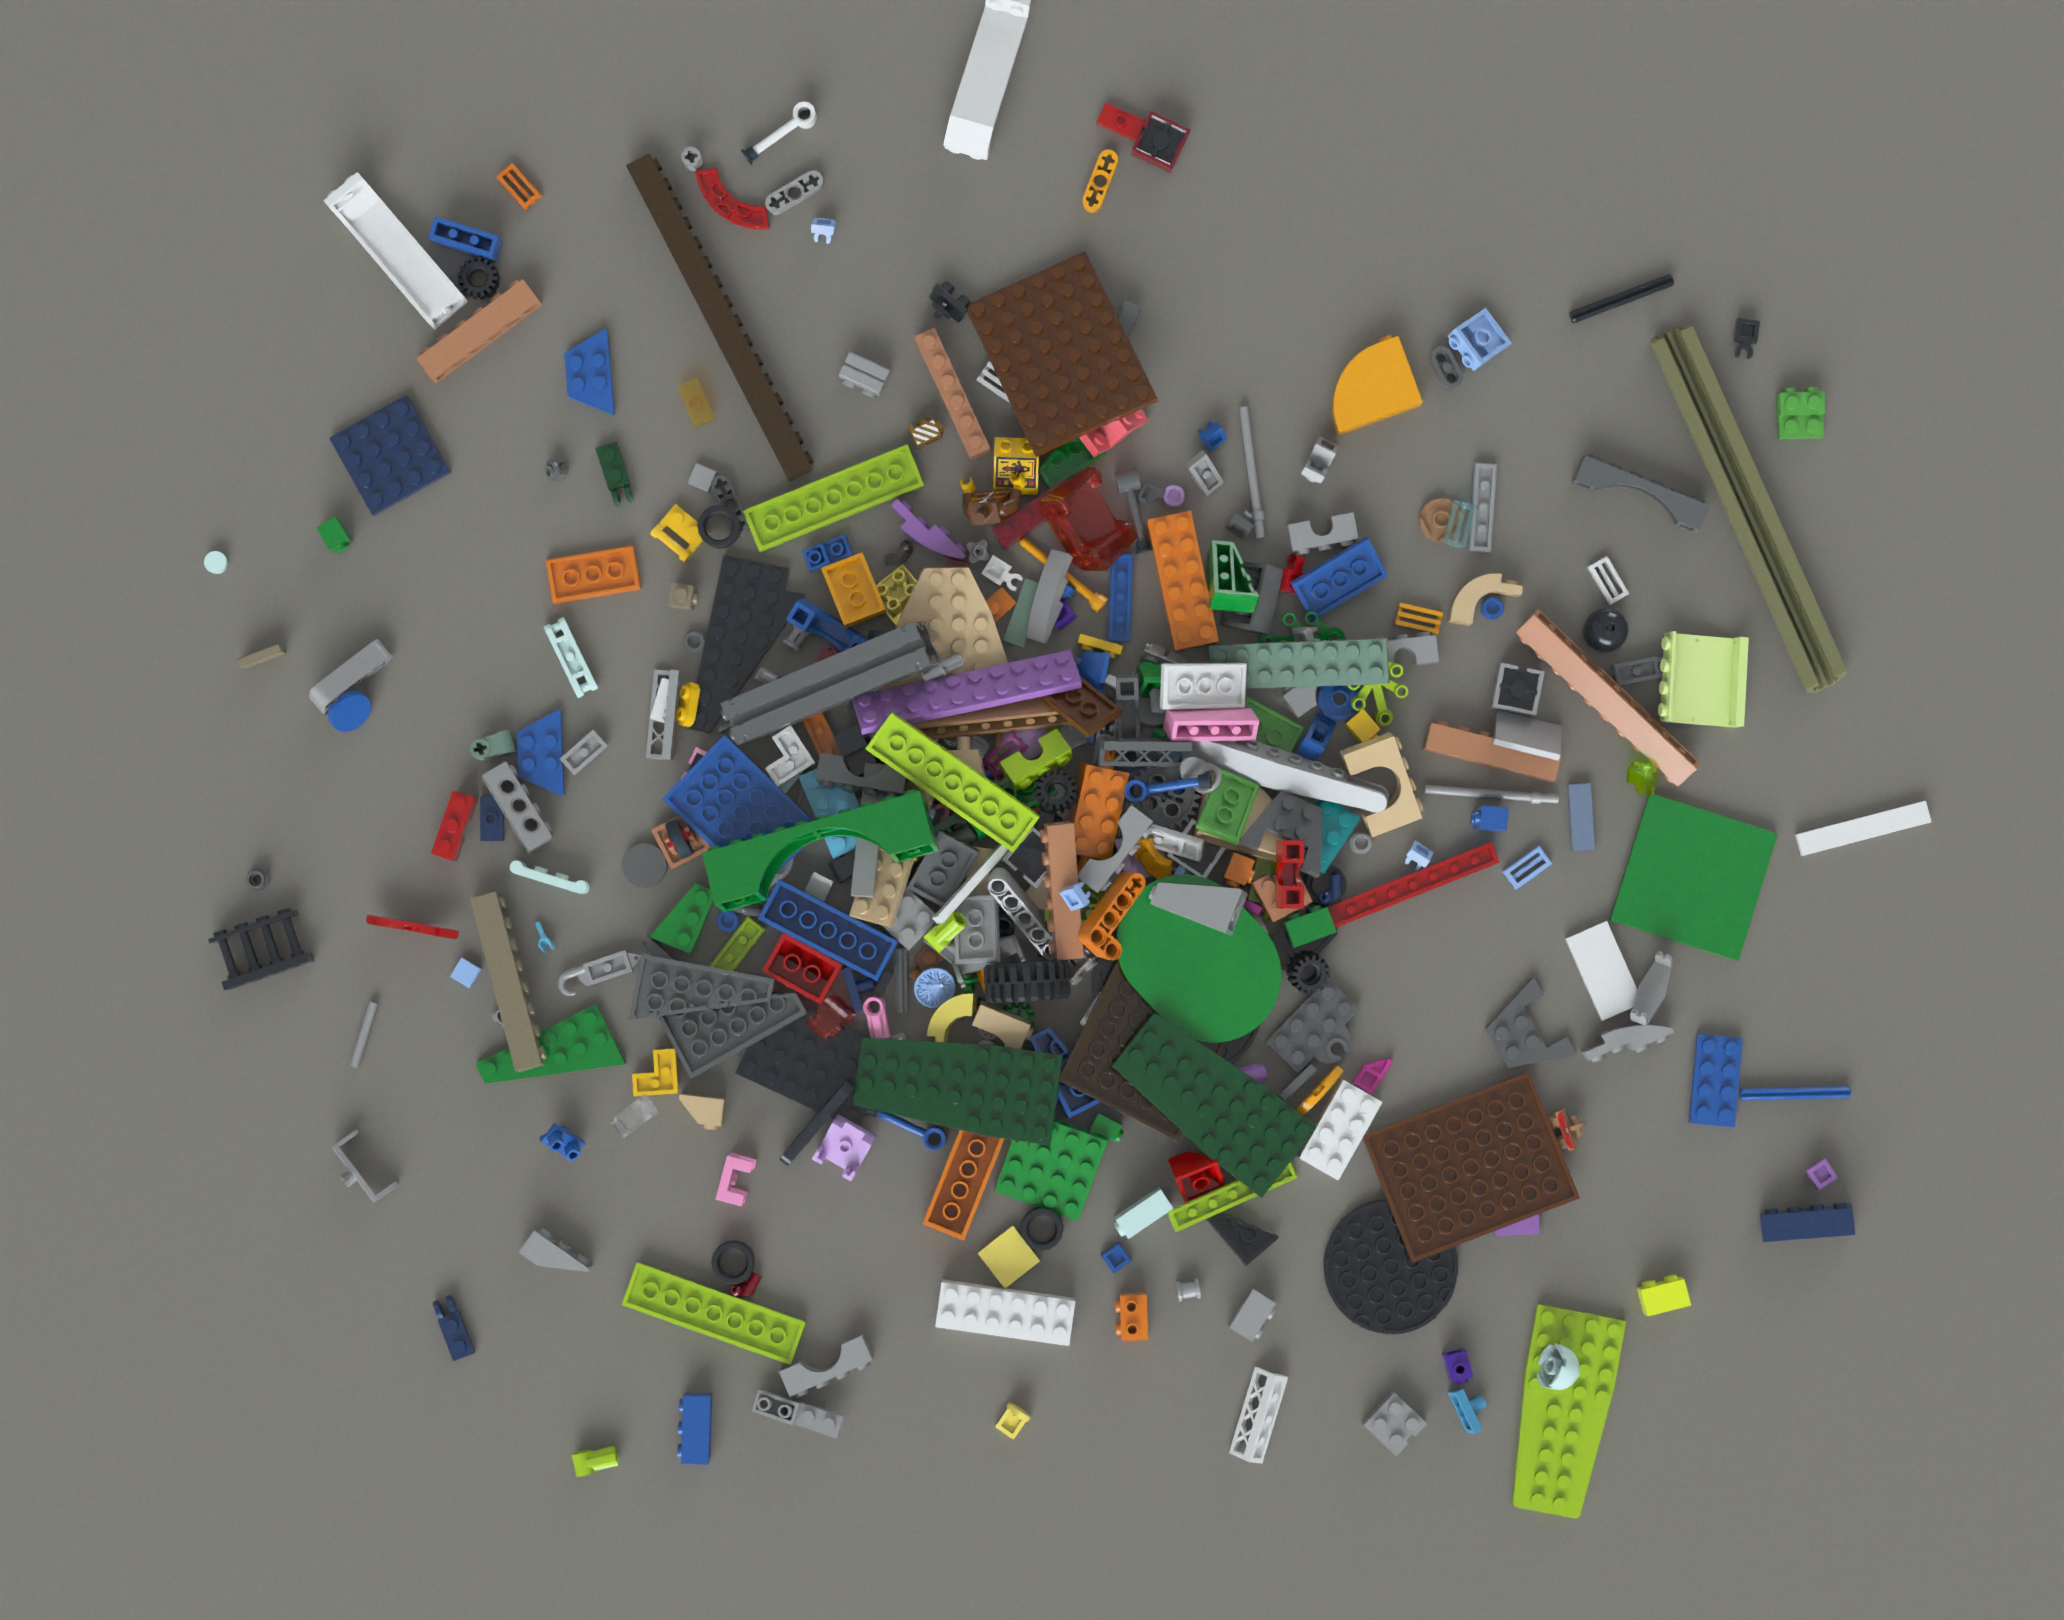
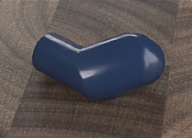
[1319,875,1341,905]

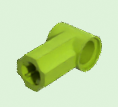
[923,911,967,953]
[571,1446,619,1477]

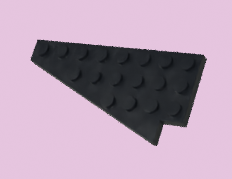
[687,555,805,734]

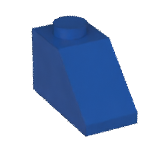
[1295,712,1337,761]

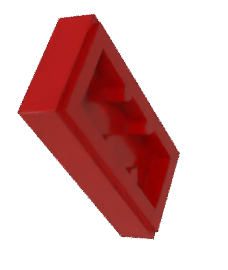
[1096,103,1146,142]

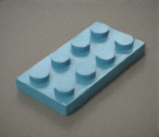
[798,769,860,859]

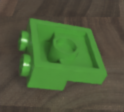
[1776,387,1825,440]

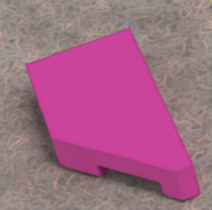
[1352,1058,1393,1095]

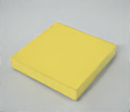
[978,1225,1040,1288]

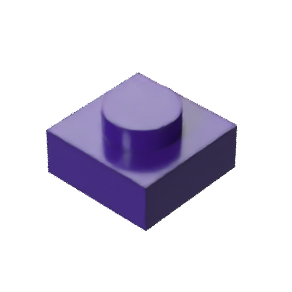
[1055,598,1077,630]

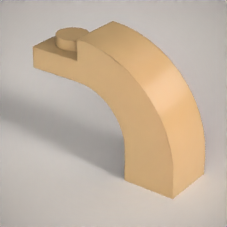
[1448,573,1523,626]

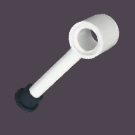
[741,101,817,165]

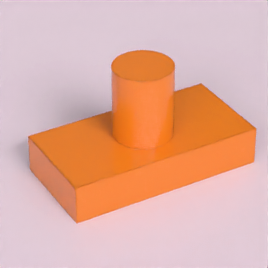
[986,587,1016,623]

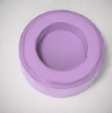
[1163,485,1185,508]

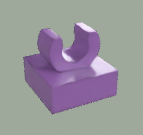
[1805,1158,1838,1190]

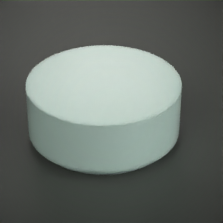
[204,551,228,574]

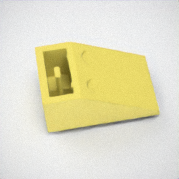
[876,564,917,627]

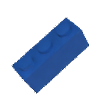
[429,216,503,263]
[677,1393,713,1465]

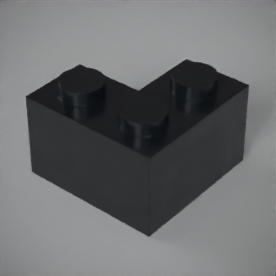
[833,724,881,777]

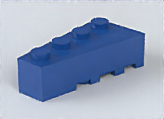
[1028,1027,1100,1118]

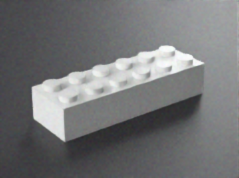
[935,1279,1075,1346]

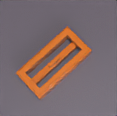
[496,163,542,211]

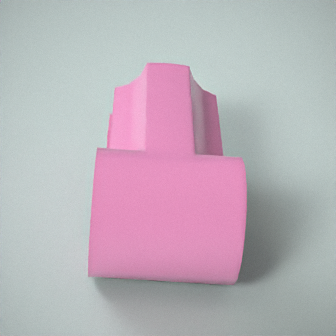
[863,995,891,1039]

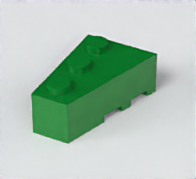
[1207,540,1259,613]
[650,883,714,954]

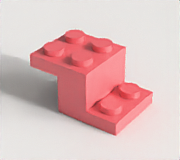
[1079,409,1149,457]

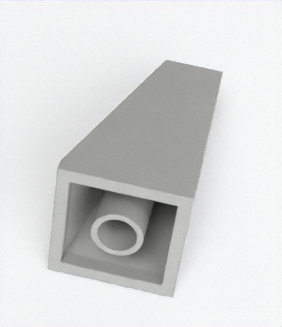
[1149,882,1248,936]

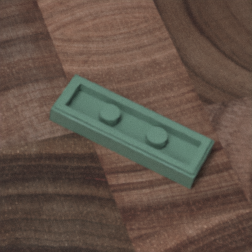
[1003,578,1039,649]

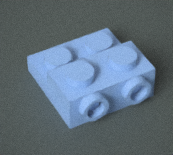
[1447,308,1512,371]

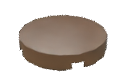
[1419,498,1464,542]

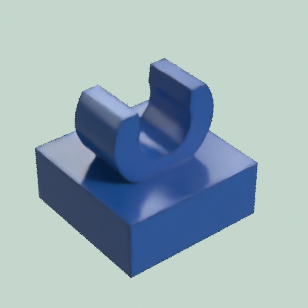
[1198,422,1227,452]

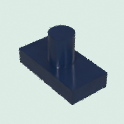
[841,967,875,1013]

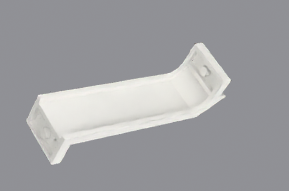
[943,0,1031,160]
[324,172,468,330]

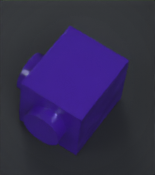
[1442,1348,1473,1385]

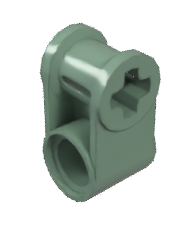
[470,730,516,761]

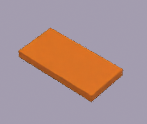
[546,545,641,604]

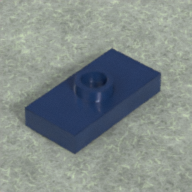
[480,797,504,841]

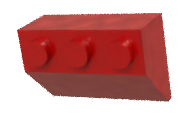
[762,932,842,1004]

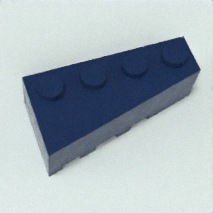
[1760,1202,1855,1242]

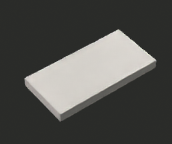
[1160,663,1247,709]
[1565,921,1637,1021]

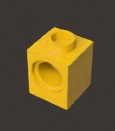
[1345,709,1380,743]

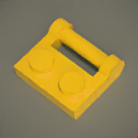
[650,504,710,563]

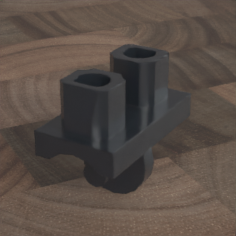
[929,281,971,323]

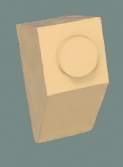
[679,1093,726,1130]

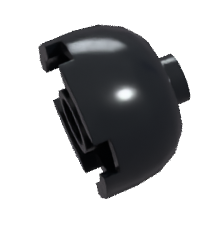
[1583,608,1629,653]

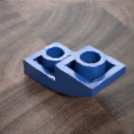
[802,534,854,572]

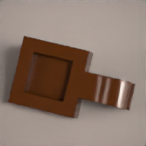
[908,944,944,981]

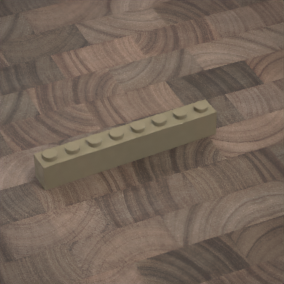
[470,891,547,1072]

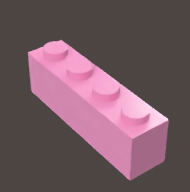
[1163,708,1259,741]

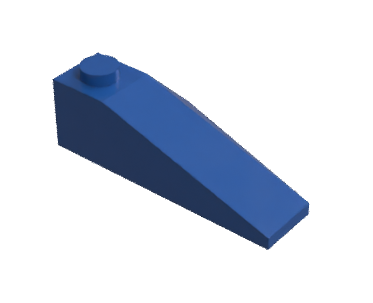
[1076,651,1110,745]

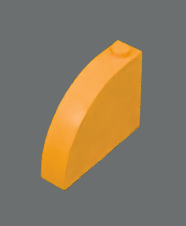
[1332,335,1423,436]

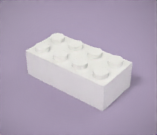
[1297,1079,1382,1180]

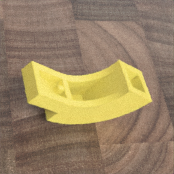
[927,994,977,1043]

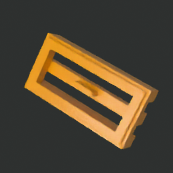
[1394,603,1443,635]

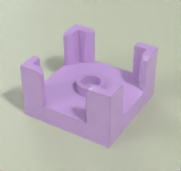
[812,1114,877,1181]

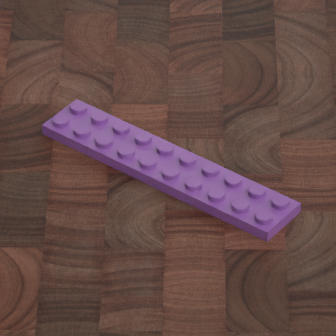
[853,650,1082,735]

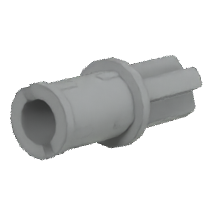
[920,653,965,682]

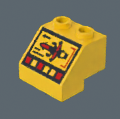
[993,437,1039,495]

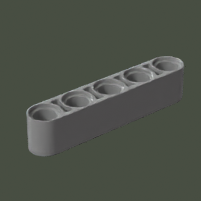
[988,868,1056,961]

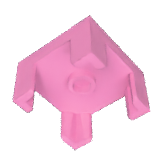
[715,1152,757,1206]

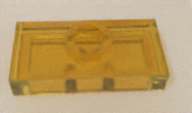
[677,378,716,428]

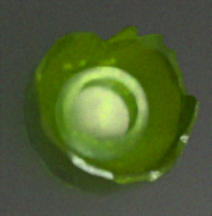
[1626,761,1660,796]

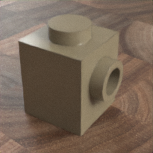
[668,582,699,610]

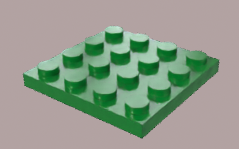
[994,1119,1108,1221]

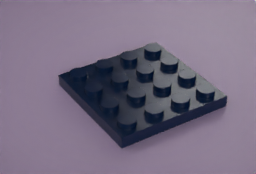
[329,395,451,516]

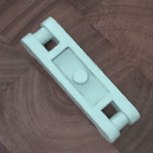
[544,617,598,698]
[510,861,590,894]

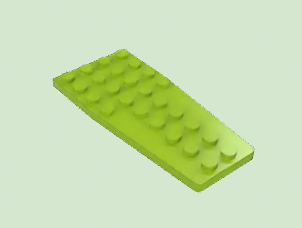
[1512,1304,1626,1518]

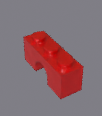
[431,790,479,862]
[1276,840,1304,909]

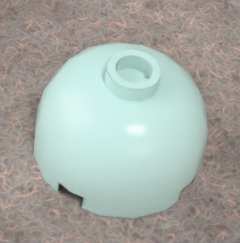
[1537,1343,1580,1390]

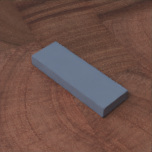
[1567,783,1595,851]

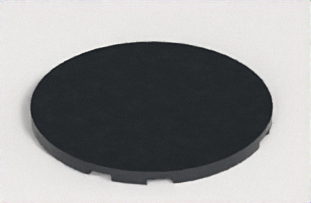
[1323,1199,1458,1334]

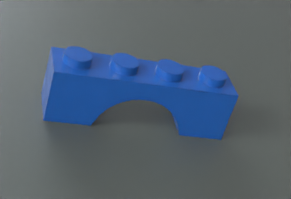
[786,598,870,652]

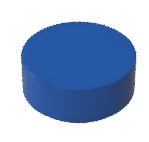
[1481,597,1504,620]
[717,910,740,932]

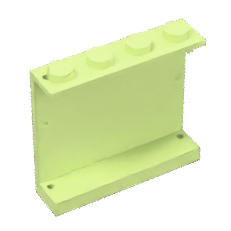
[1658,631,1749,728]

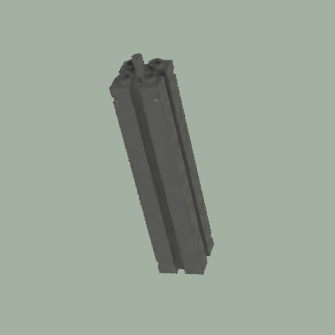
[718,621,941,745]

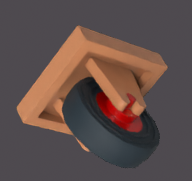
[651,816,711,870]

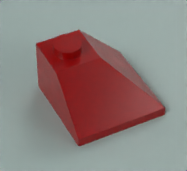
[1167,1151,1226,1203]

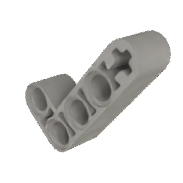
[309,639,393,715]

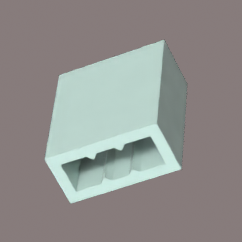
[1114,1186,1173,1239]

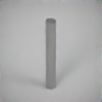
[349,1001,378,1068]

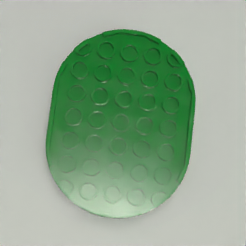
[1116,874,1281,1043]

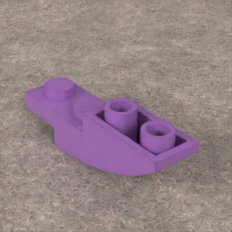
[891,499,967,562]

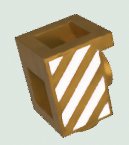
[908,418,944,449]

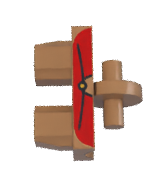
[1548,1107,1586,1151]

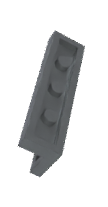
[1098,738,1192,767]

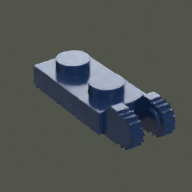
[433,1295,475,1361]

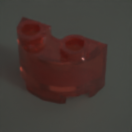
[805,993,857,1041]

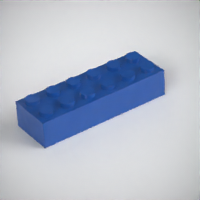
[758,879,899,981]

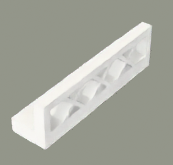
[1229,1367,1288,1464]

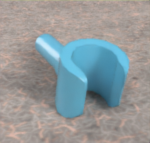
[535,921,555,954]

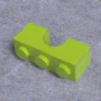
[1000,728,1073,792]

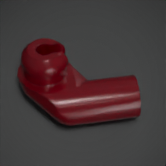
[730,1272,762,1298]

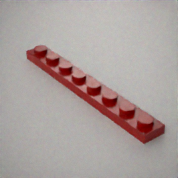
[1328,842,1500,928]

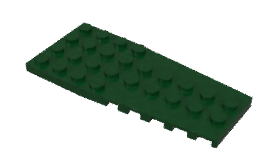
[1112,1012,1316,1198]
[853,1037,1064,1146]

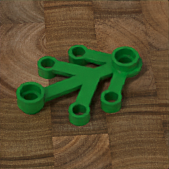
[1258,610,1345,643]

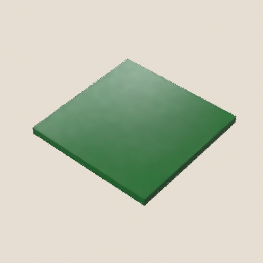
[1609,793,1778,961]

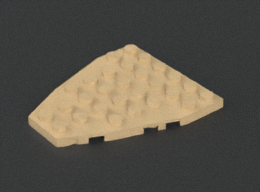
[879,567,1008,690]

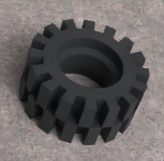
[457,257,500,300]
[1036,770,1077,814]
[1286,950,1330,994]

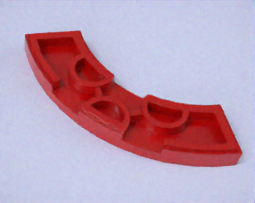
[695,168,769,230]
[366,914,459,939]

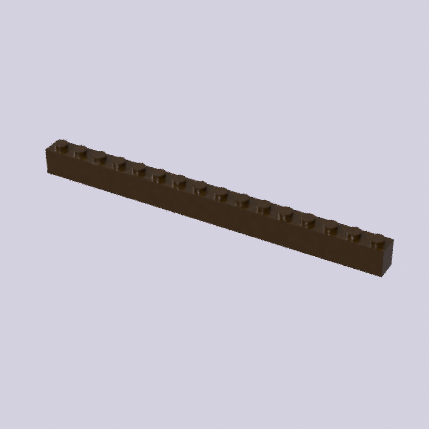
[626,153,814,482]

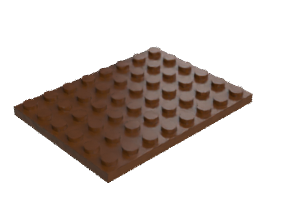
[967,251,1158,457]
[1363,1072,1580,1263]

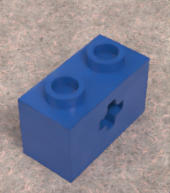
[1470,806,1509,832]

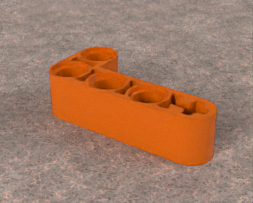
[1078,871,1146,960]

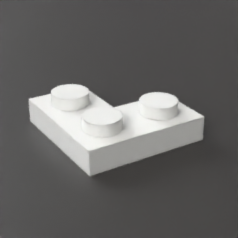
[765,725,815,787]

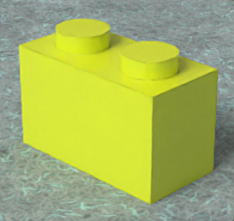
[1637,1274,1691,1316]

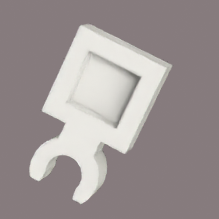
[981,555,1023,591]

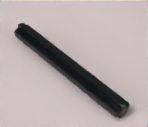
[1569,274,1674,323]

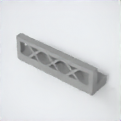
[646,669,681,761]

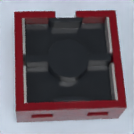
[1131,111,1191,173]

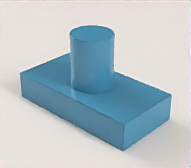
[1448,1388,1487,1434]

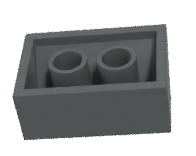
[1219,561,1284,635]

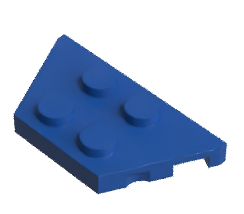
[564,329,615,415]
[517,710,565,796]

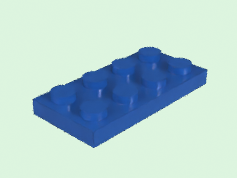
[1290,537,1388,621]
[1688,1034,1743,1128]

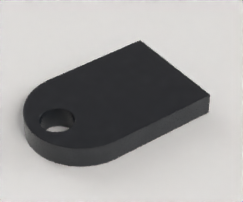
[1271,904,1338,971]

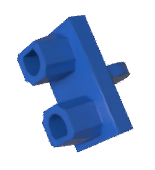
[539,1123,585,1162]

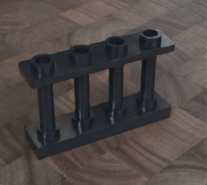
[208,908,314,990]

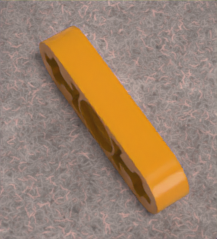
[1082,150,1118,213]

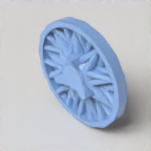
[914,967,955,1008]

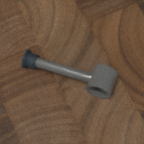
[1114,467,1153,554]

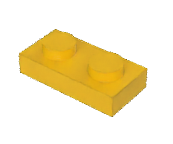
[1077,634,1123,659]

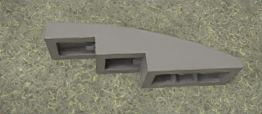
[1026,549,1073,644]

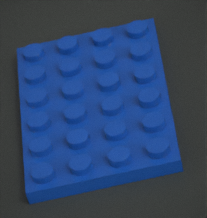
[662,735,814,874]

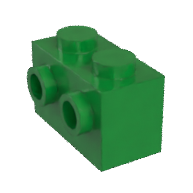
[1283,904,1336,948]

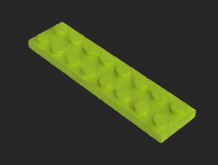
[743,444,924,553]
[865,711,1040,852]
[622,1262,806,1365]

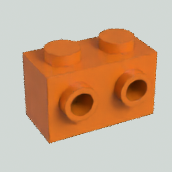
[1222,852,1255,888]
[1115,1292,1148,1341]

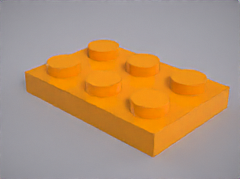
[821,552,887,628]

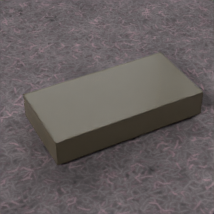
[236,644,286,669]

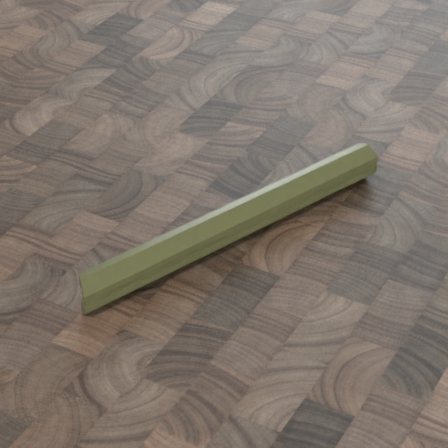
[1649,324,1847,693]

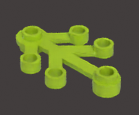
[1347,661,1408,726]

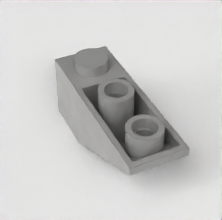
[518,1228,592,1272]

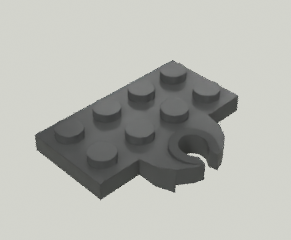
[1266,978,1360,1073]

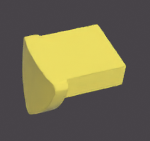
[995,1402,1031,1440]

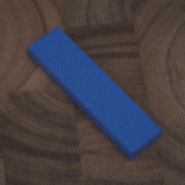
[1108,553,1133,643]

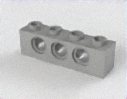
[482,762,553,854]

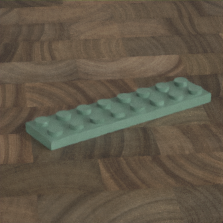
[1209,638,1390,689]

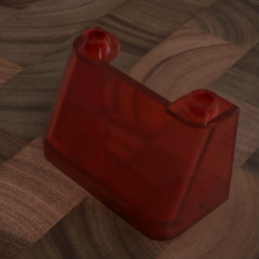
[1038,467,1138,571]

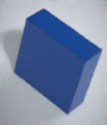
[1101,1242,1132,1273]

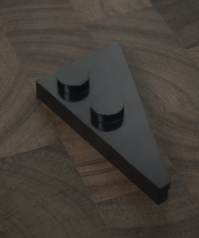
[1206,1212,1279,1266]

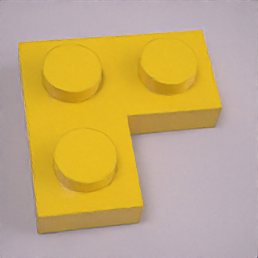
[632,1048,679,1096]

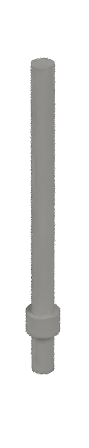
[1239,406,1265,539]
[1424,784,1559,804]

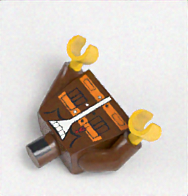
[960,473,1026,525]

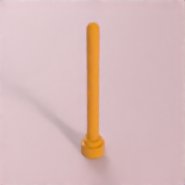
[1019,538,1108,613]

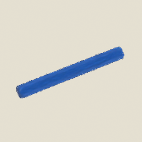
[1739,1086,1851,1101]

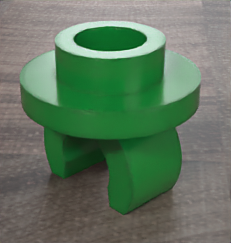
[956,972,979,994]

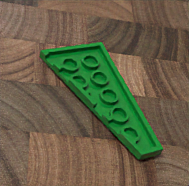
[476,1004,626,1084]

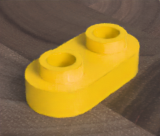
[676,682,700,727]

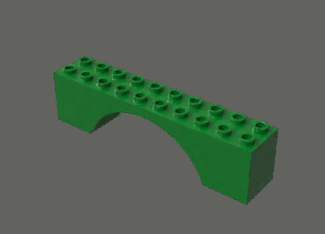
[702,790,940,912]

